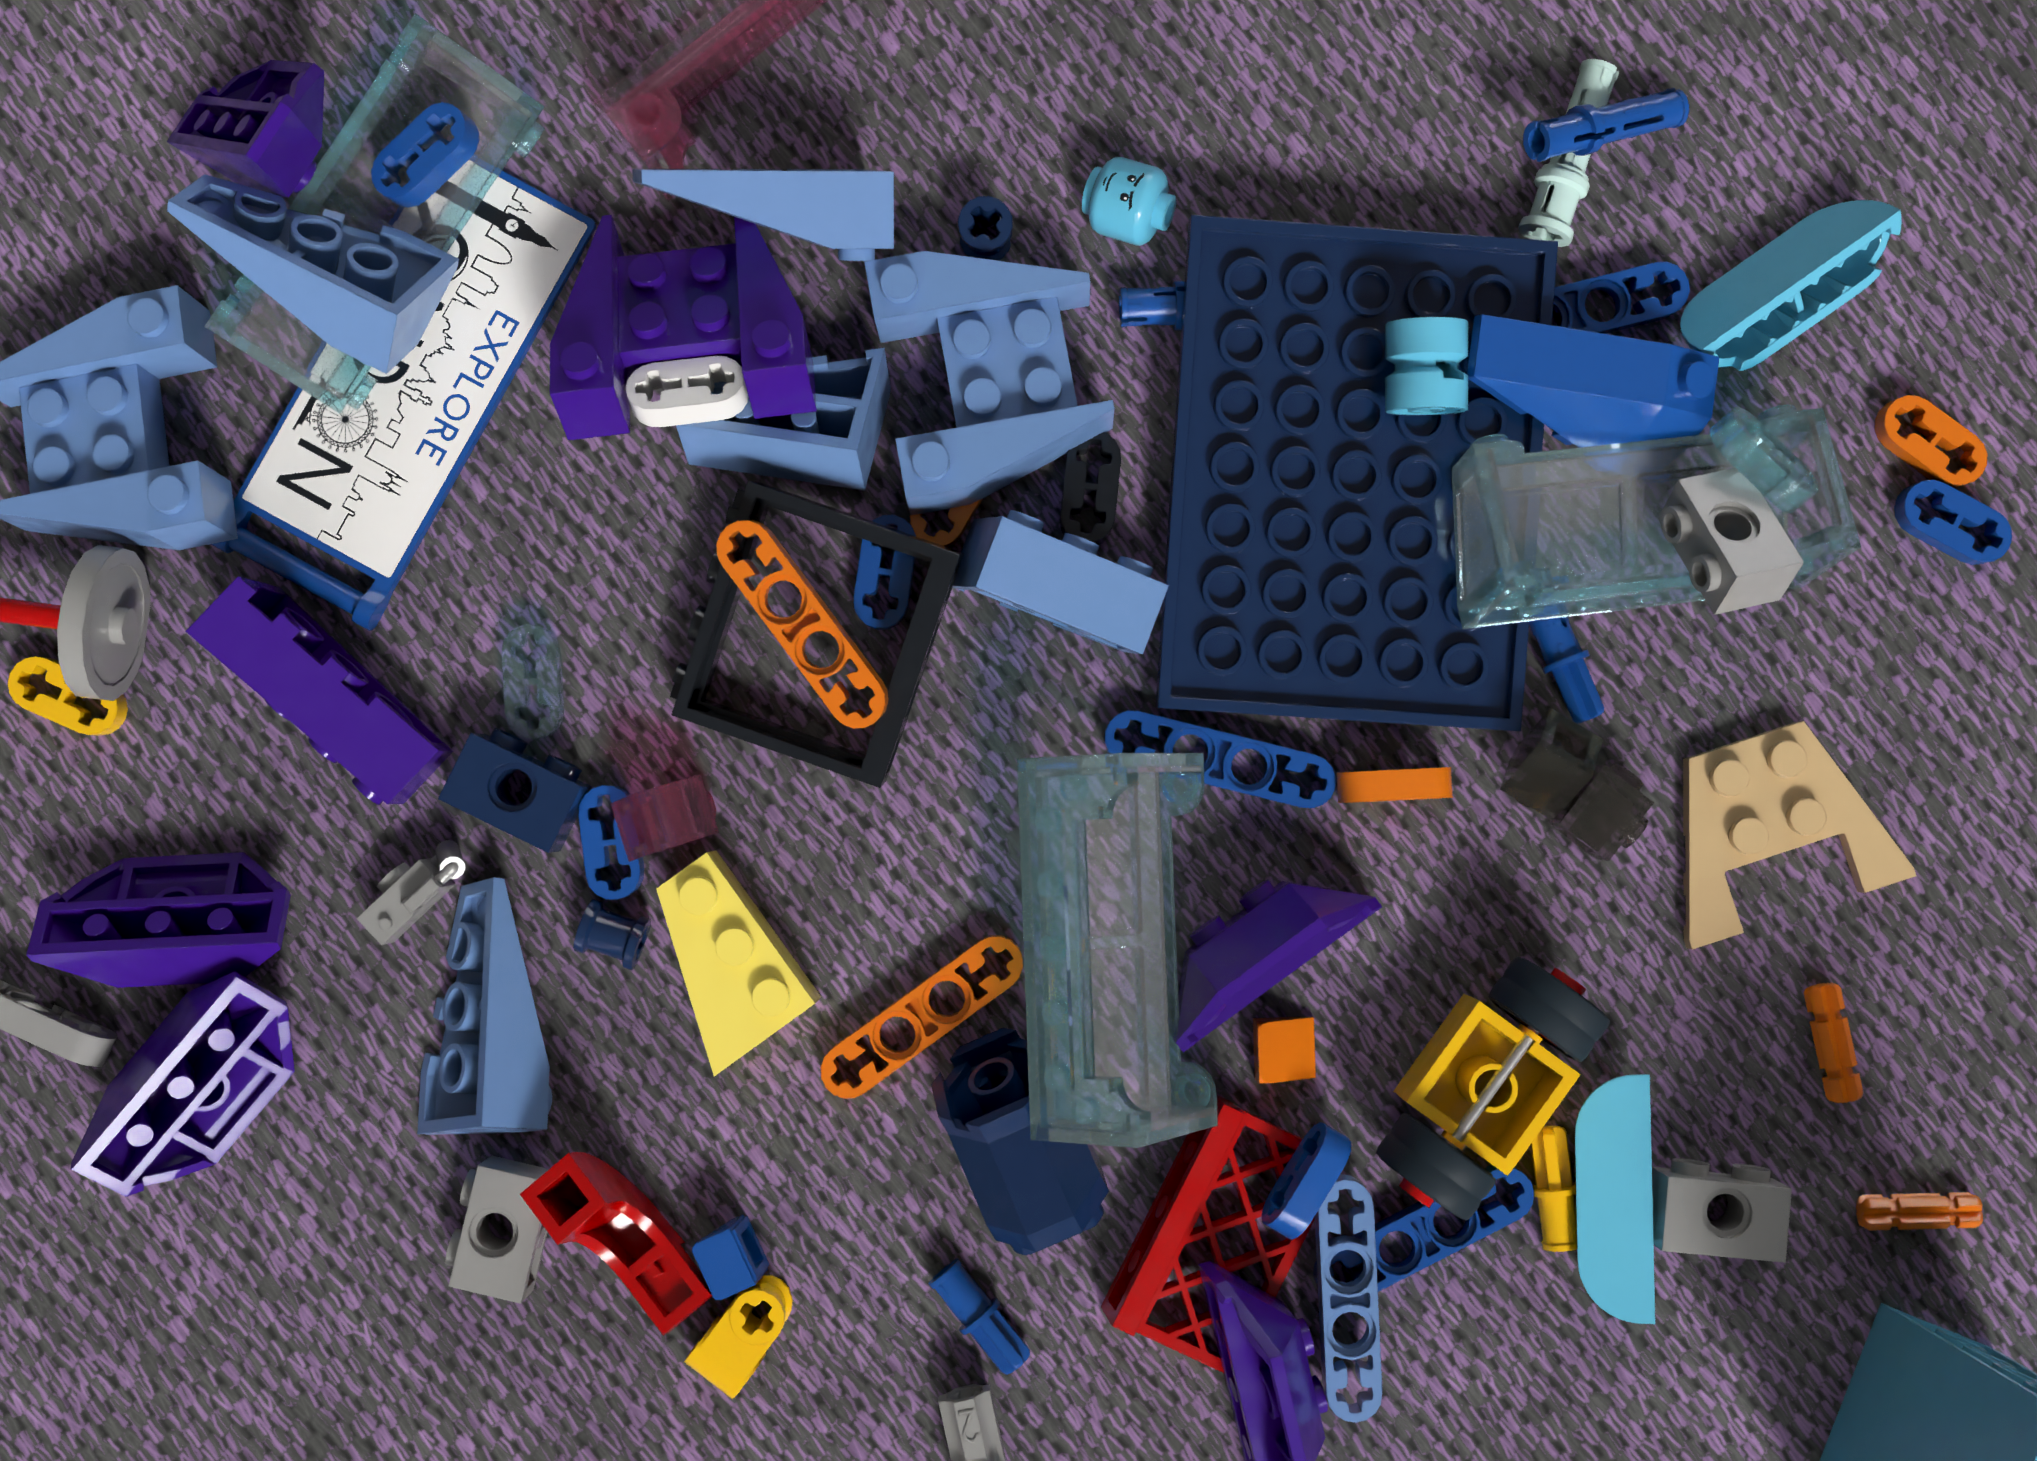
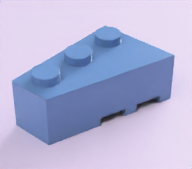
[676,348,891,490]
[953,510,1169,654]

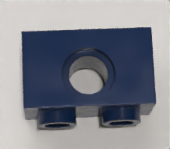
[438,728,592,853]

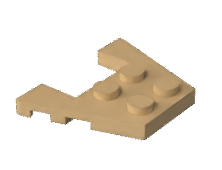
[1683,721,1916,950]

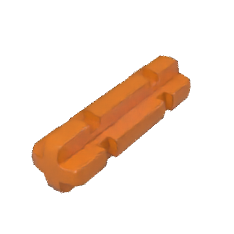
[1804,983,1863,1103]
[1856,1192,1983,1231]

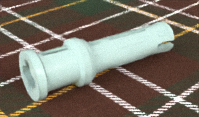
[1518,59,1619,247]

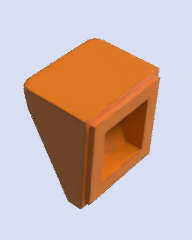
[1253,1017,1316,1084]

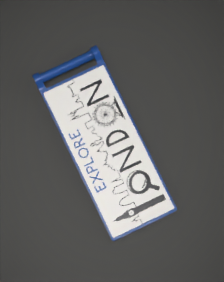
[211,140,596,631]

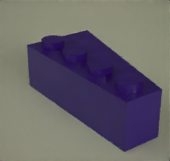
[185,576,453,805]

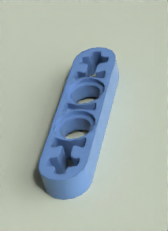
[1315,1174,1383,1423]

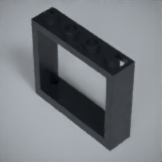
[670,481,964,788]

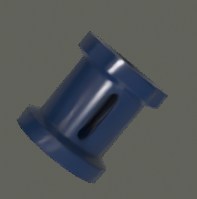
[958,196,1013,261]
[573,899,651,970]

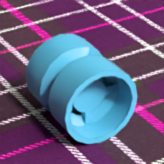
[1385,317,1468,415]

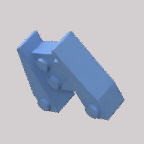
[864,251,1115,515]
[0,285,238,550]

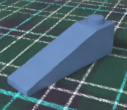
[417,877,552,1135]

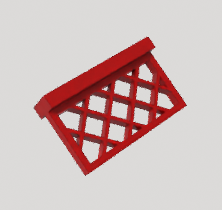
[1101,1091,1315,1373]

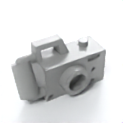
[357,840,465,945]

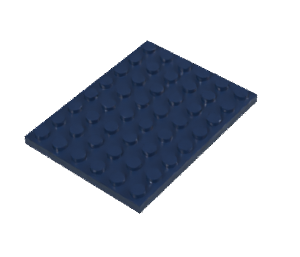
[1155,215,1558,731]

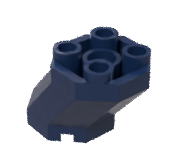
[931,1028,1109,1255]

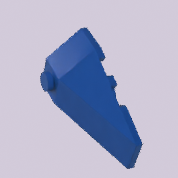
[1467,314,1720,483]

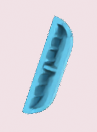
[1680,200,1902,371]
[1575,1074,1655,1324]

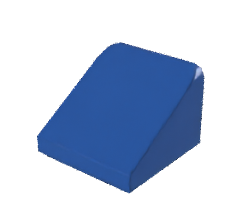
[692,1214,770,1300]

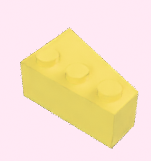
[656,850,821,1076]

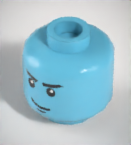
[1082,157,1176,246]

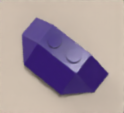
[167,60,324,198]
[26,852,291,988]
[1172,879,1382,1053]
[71,971,295,1197]
[1198,1261,1328,1461]

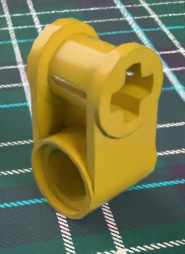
[684,1275,793,1399]

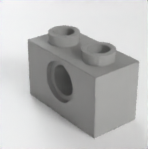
[1658,466,1804,615]
[445,1156,549,1304]
[1652,1158,1792,1263]

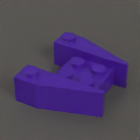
[550,215,817,440]

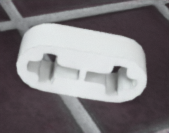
[625,356,749,427]

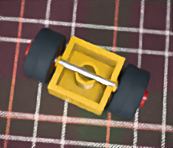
[1376,956,1610,1220]

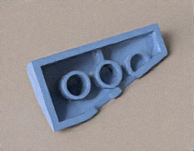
[632,169,894,261]
[167,174,459,374]

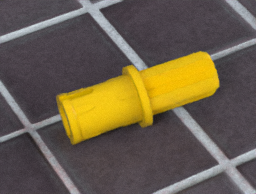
[1531,1125,1577,1252]

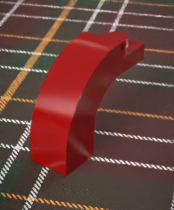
[520,1152,712,1335]

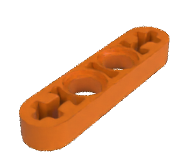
[716,520,888,729]
[821,935,1023,1099]

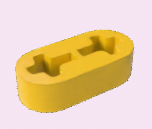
[8,656,128,736]

